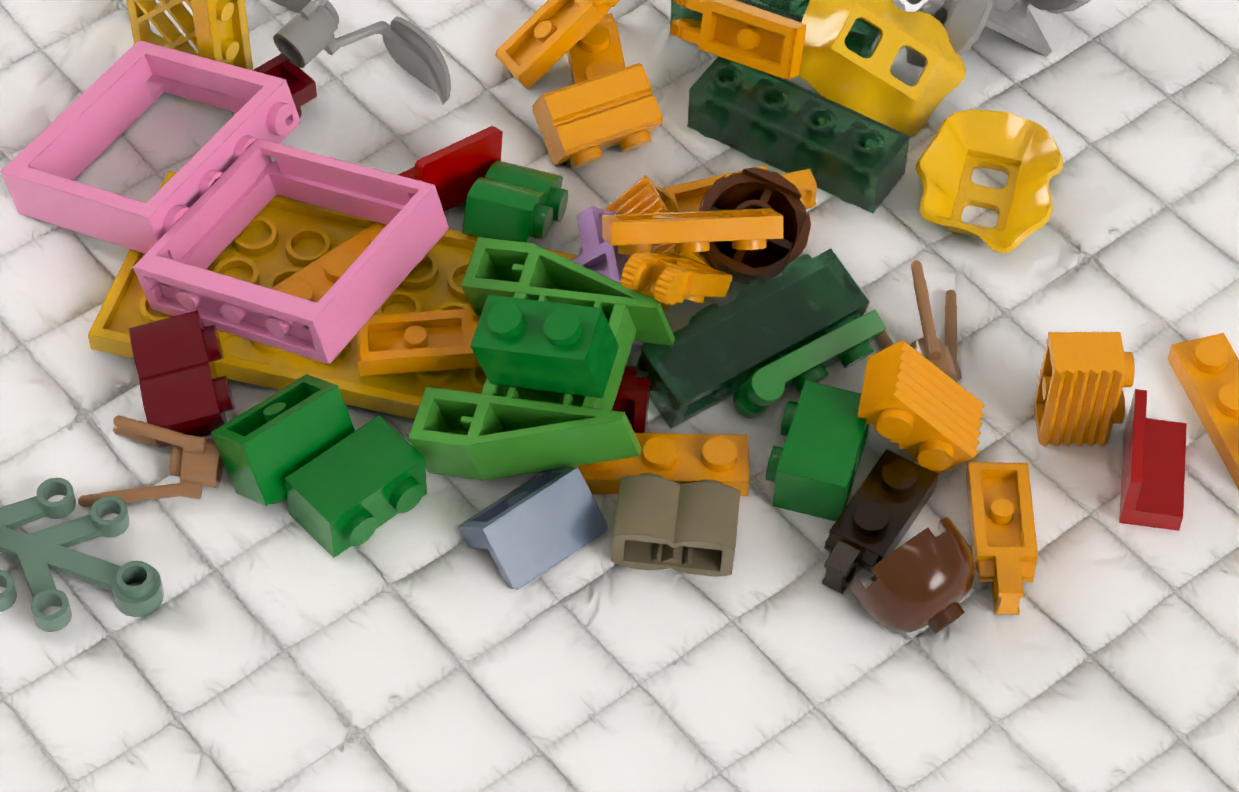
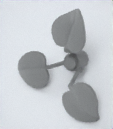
[270,0,451,105]

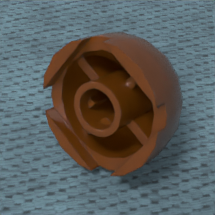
[699,167,811,285]
[849,517,975,634]

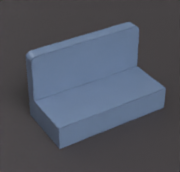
[457,466,608,590]

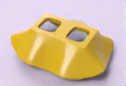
[799,0,966,137]
[915,110,1063,253]

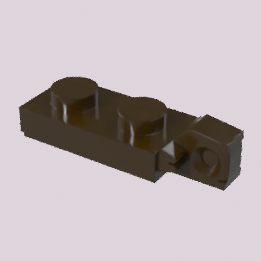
[822,449,939,594]

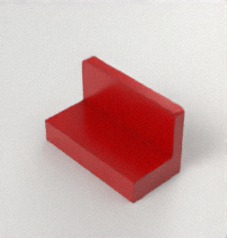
[398,126,503,212]
[1119,389,1187,531]

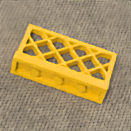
[126,0,253,70]

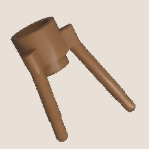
[876,260,962,382]
[78,415,224,507]

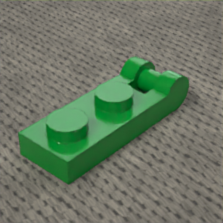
[733,309,887,418]

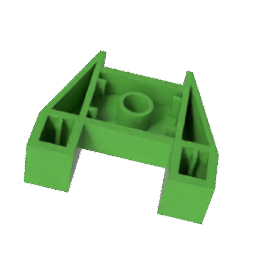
[408,237,675,481]

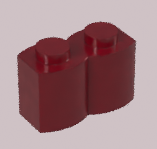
[129,310,235,448]

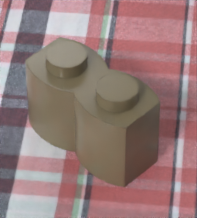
[611,473,741,577]

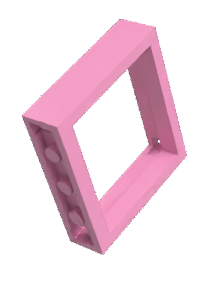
[0,40,301,254]
[133,138,449,364]

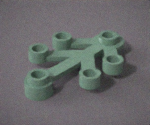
[0,478,164,632]

